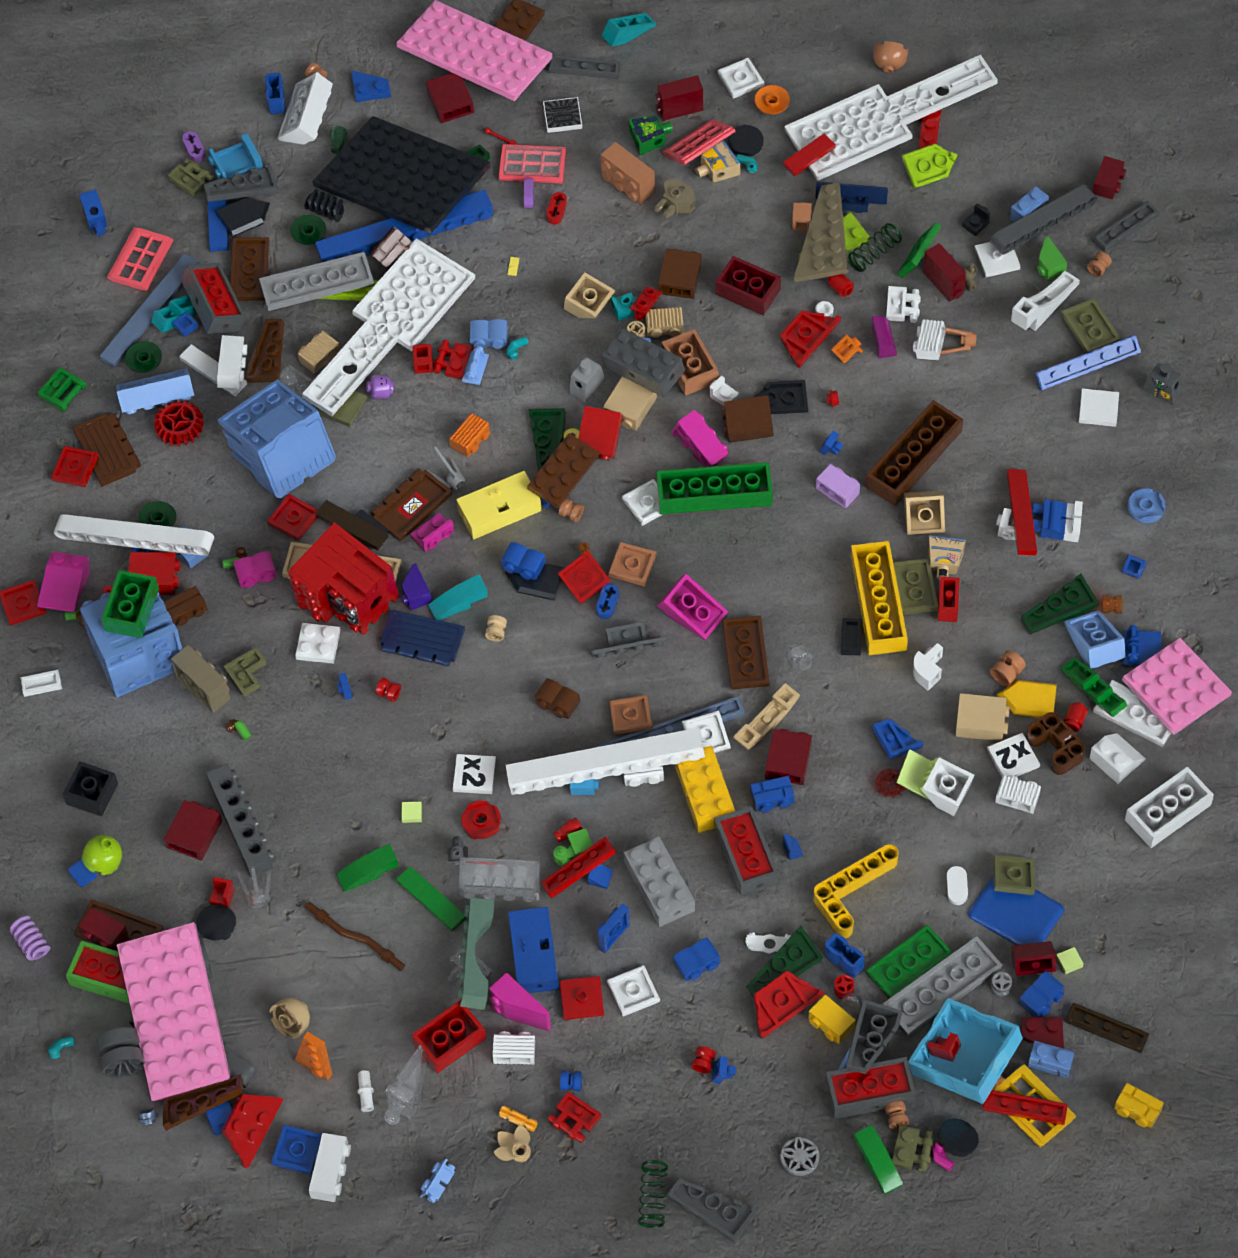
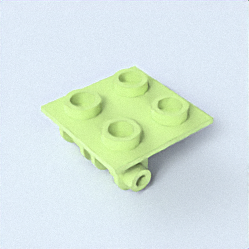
[896,749,938,801]

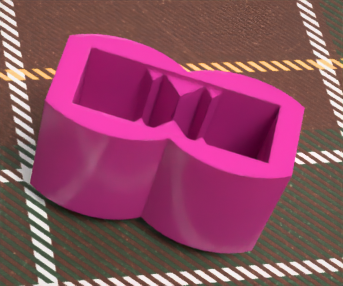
[233,551,277,588]

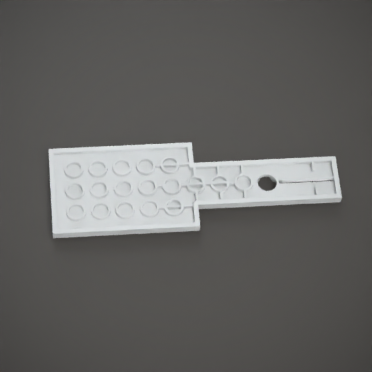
[784,55,998,181]
[302,238,475,416]

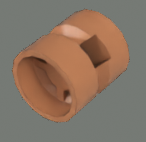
[989,650,1026,687]

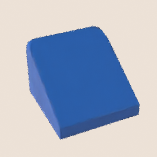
[1121,554,1147,579]
[783,834,803,860]
[68,859,98,888]
[588,864,613,889]

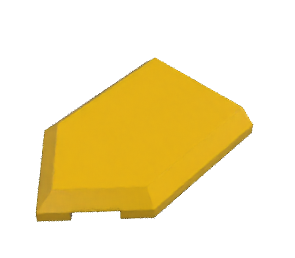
[997,680,1057,718]

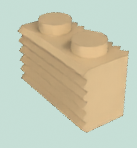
[645,307,684,338]
[298,331,340,374]

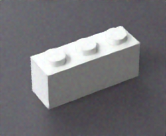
[217,335,247,389]
[309,1133,351,1202]

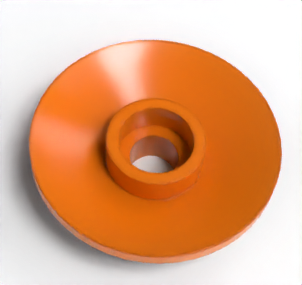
[755,85,790,114]

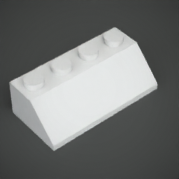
[277,72,333,145]

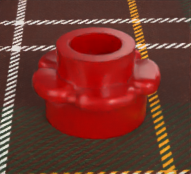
[827,390,839,408]

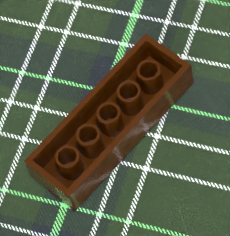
[865,400,963,506]

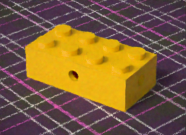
[675,745,735,833]

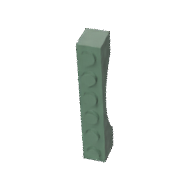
[457,897,494,1010]

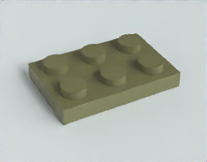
[1061,298,1121,353]
[893,558,938,615]

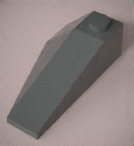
[846,999,903,1074]

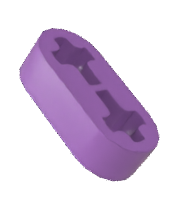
[182,131,205,162]
[524,178,534,208]

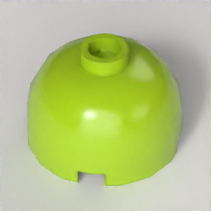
[82,835,122,875]

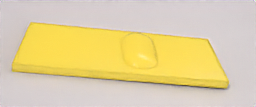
[508,257,519,276]

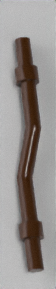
[305,902,405,971]

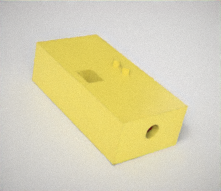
[456,471,541,540]

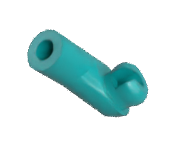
[736,154,758,173]
[48,1036,75,1059]

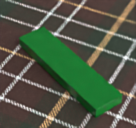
[396,866,466,931]

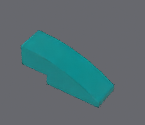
[151,295,197,333]
[428,574,488,620]

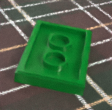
[897,222,941,279]

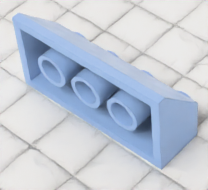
[116,368,194,414]

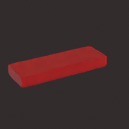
[783,133,836,177]

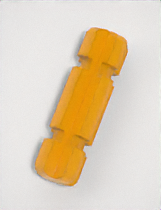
[499,1105,538,1132]

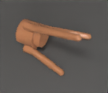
[940,327,976,355]

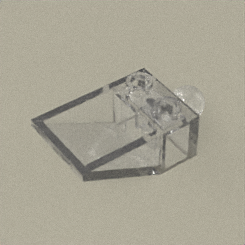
[384,1045,426,1125]

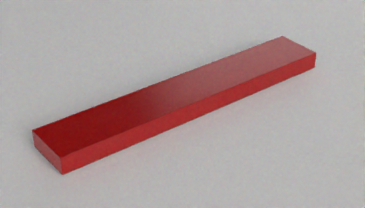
[1006,469,1037,556]

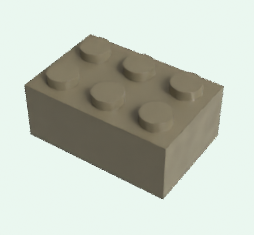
[171,645,230,713]

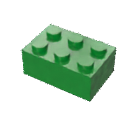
[101,570,159,638]

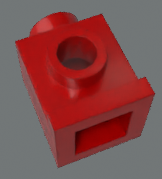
[413,344,433,374]

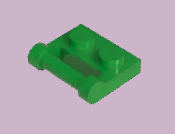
[37,367,87,412]

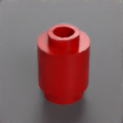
[827,274,854,297]
[1064,702,1088,732]

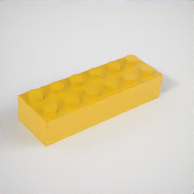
[851,541,908,655]

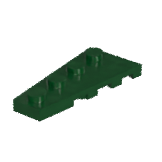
[529,408,566,471]
[1021,573,1099,635]
[746,926,824,998]

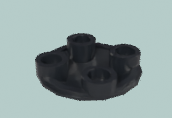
[197,904,236,940]

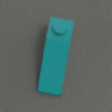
[601,13,656,46]

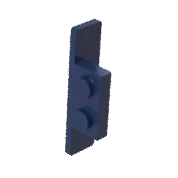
[815,182,888,213]

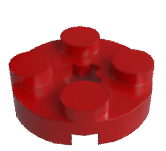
[461,800,501,839]

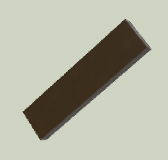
[315,500,388,551]
[1065,1003,1149,1053]

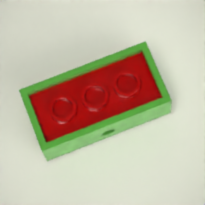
[66,941,130,1004]

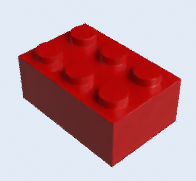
[411,999,486,1074]

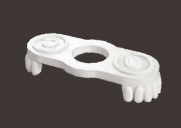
[746,932,791,954]

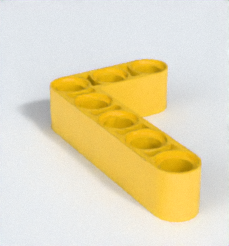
[813,844,899,938]

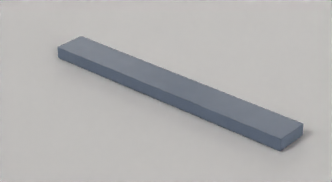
[99,254,199,367]
[593,696,745,748]

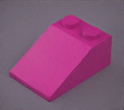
[37,552,90,612]
[656,574,728,640]
[489,973,551,1031]

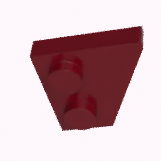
[1021,1017,1064,1049]

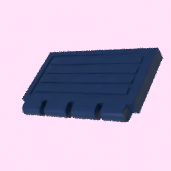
[380,610,465,666]

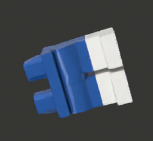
[1032,499,1083,542]

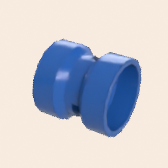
[560,1070,582,1092]

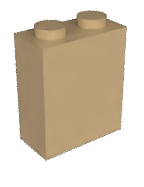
[603,376,657,431]
[956,693,1010,741]

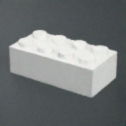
[1125,767,1214,848]

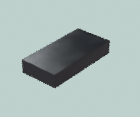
[841,618,862,656]

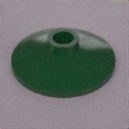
[290,215,326,245]
[125,341,162,373]
[139,501,176,527]

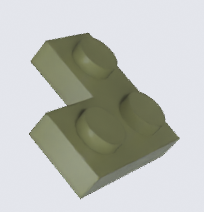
[223,647,267,697]

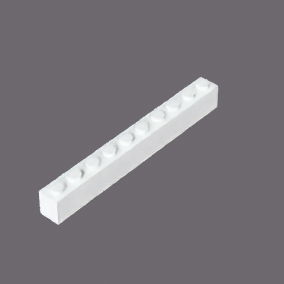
[506,728,705,795]

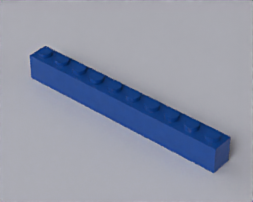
[315,190,493,263]

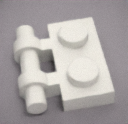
[886,286,921,323]

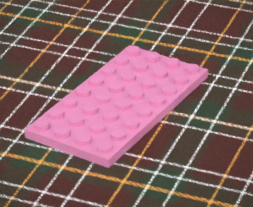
[397,0,552,101]
[117,922,231,1102]

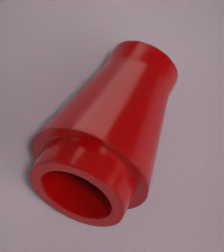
[553,817,583,843]

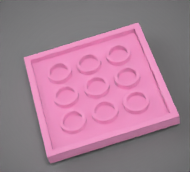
[1122,638,1232,735]

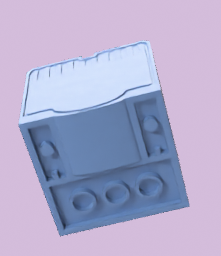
[218,379,336,498]
[79,592,182,698]

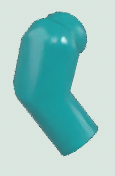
[506,336,528,360]

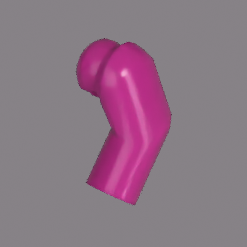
[932,1141,955,1171]

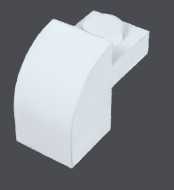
[913,643,943,691]

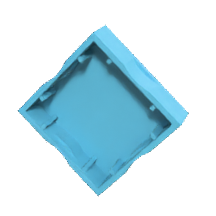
[908,998,1023,1104]

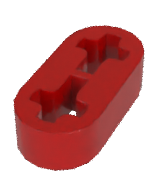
[546,192,567,225]

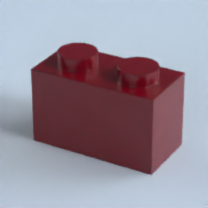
[1093,156,1127,200]
[79,907,128,951]
[1011,941,1056,976]

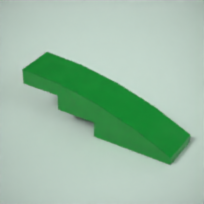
[1060,657,1128,717]

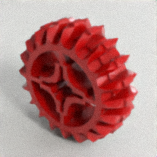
[154,399,204,447]

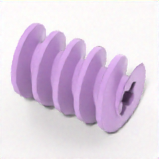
[10,916,51,960]

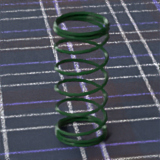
[848,223,902,272]
[638,1160,668,1228]

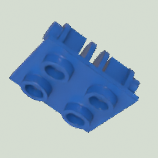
[1122,625,1162,665]

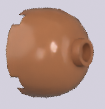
[873,41,909,73]

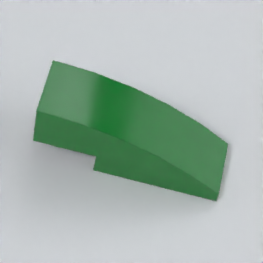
[336,844,399,892]
[854,1125,903,1194]

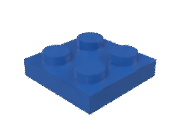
[597,903,630,953]
[271,1125,322,1175]

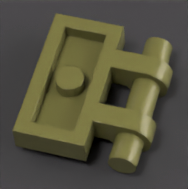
[167,159,214,197]
[892,1125,935,1172]

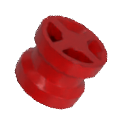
[834,975,854,999]

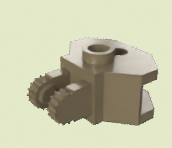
[655,179,695,219]

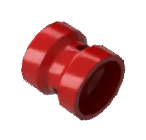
[375,677,401,702]
[691,1046,716,1074]

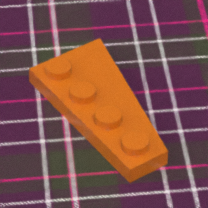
[295,1031,332,1080]

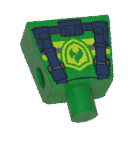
[629,115,673,156]

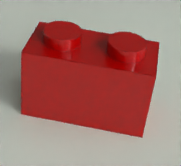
[938,577,959,622]

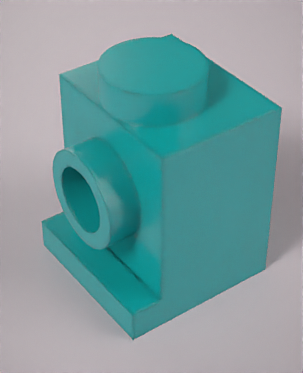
[611,292,638,321]

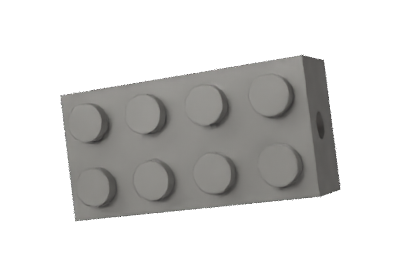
[624,837,695,927]

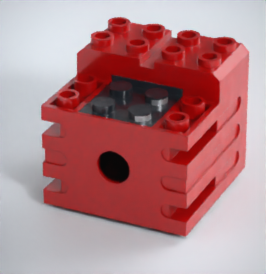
[288,522,399,636]

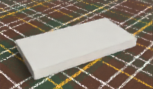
[1093,680,1171,747]

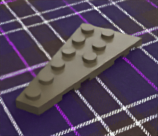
[794,182,848,282]

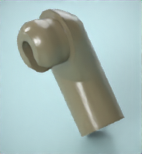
[965,264,977,291]

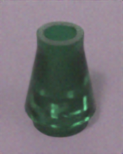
[330,126,348,154]

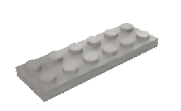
[259,252,374,311]
[882,936,1003,1037]

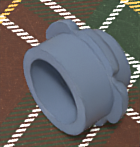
[138,1108,158,1125]

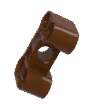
[1026,712,1085,775]

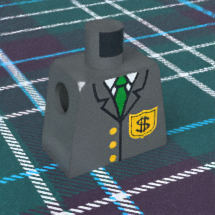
[1142,363,1182,405]

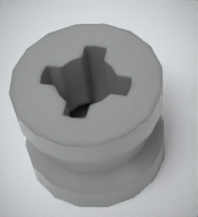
[991,972,1012,997]

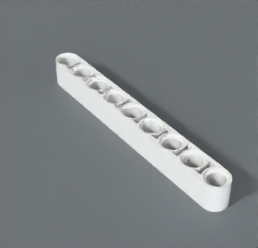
[54,515,214,556]

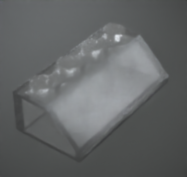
[459,857,542,902]

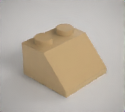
[564,272,615,318]
[904,490,945,535]

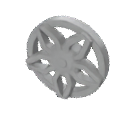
[781,1137,819,1176]

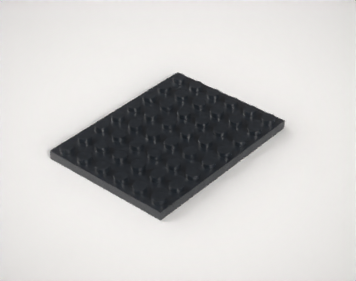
[312,116,491,234]

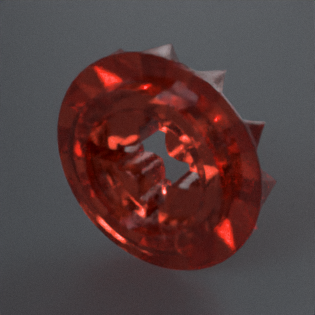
[875,768,906,798]

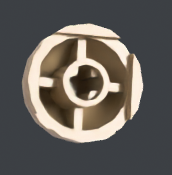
[270,997,310,1039]

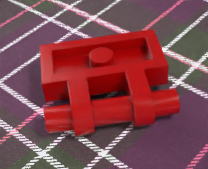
[433,340,473,379]
[548,1092,602,1143]

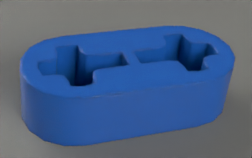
[596,584,619,619]

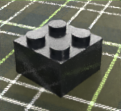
[63,761,118,816]

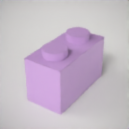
[816,464,860,509]

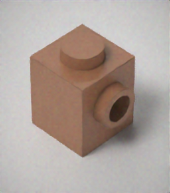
[792,202,814,231]

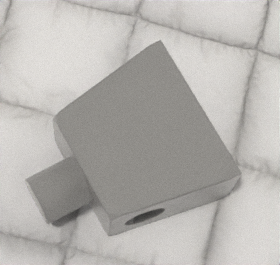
[570,358,605,403]

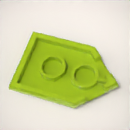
[902,144,958,188]

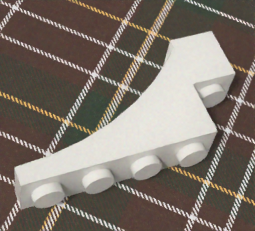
[1011,271,1080,331]

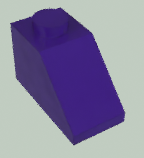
[401,563,432,611]

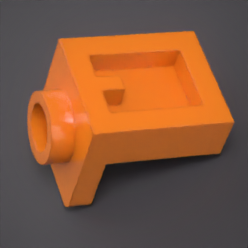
[831,334,863,363]

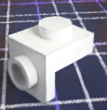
[996,508,1015,540]

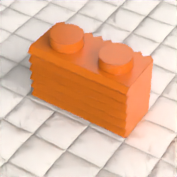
[449,413,490,457]

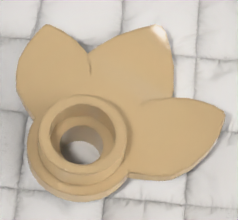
[494,1125,531,1162]

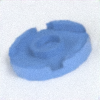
[1127,488,1166,523]

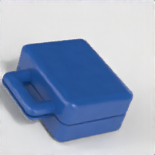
[968,874,1064,945]

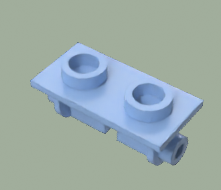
[462,346,489,385]
[419,1159,455,1203]

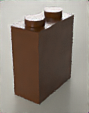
[658,248,702,299]
[721,395,774,443]

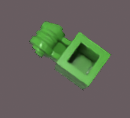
[553,828,592,867]

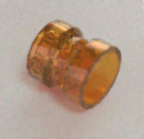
[1102,595,1123,614]

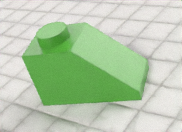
[1037,237,1067,281]

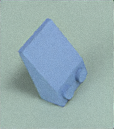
[1064,610,1126,668]

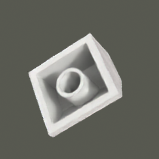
[1089,733,1146,784]
[922,758,974,816]

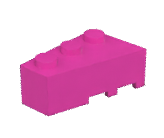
[671,410,729,467]

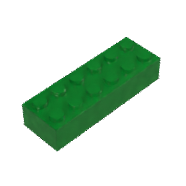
[657,462,773,515]

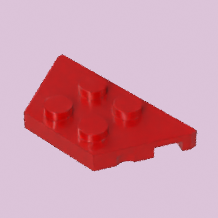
[780,310,841,368]
[753,971,825,1039]
[221,1094,283,1168]

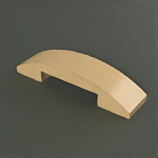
[733,683,800,750]

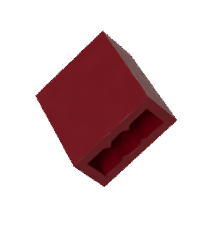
[426,73,474,123]
[655,75,704,121]
[923,243,966,302]
[765,729,812,785]
[164,800,222,861]

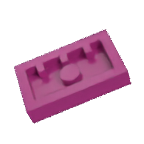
[410,513,454,552]

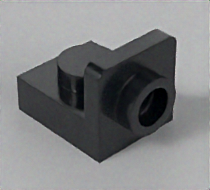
[962,203,991,236]

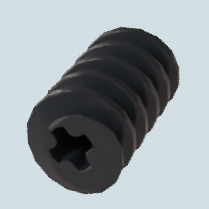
[304,189,344,222]

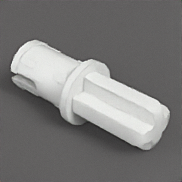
[357,1070,374,1112]

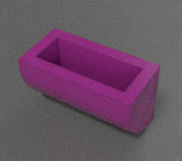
[871,316,897,358]

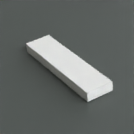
[179,344,247,396]

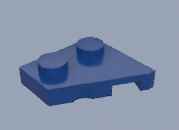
[352,71,391,102]
[872,719,924,759]

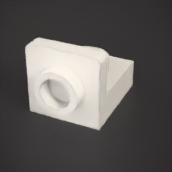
[710,376,739,407]

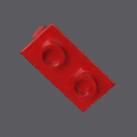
[630,286,662,321]

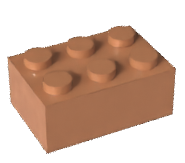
[601,142,655,205]
[661,329,719,396]

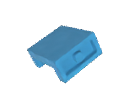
[207,133,263,179]

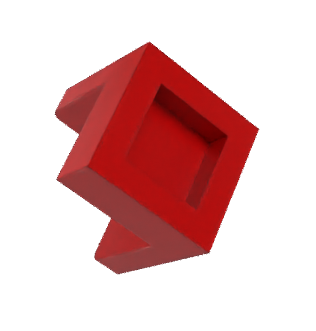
[209,877,235,907]
[927,1032,961,1062]

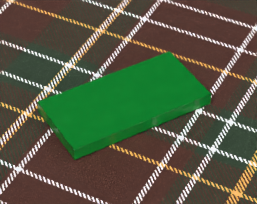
[865,924,953,999]

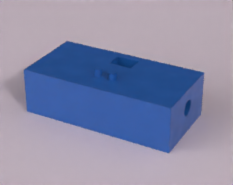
[508,907,559,993]

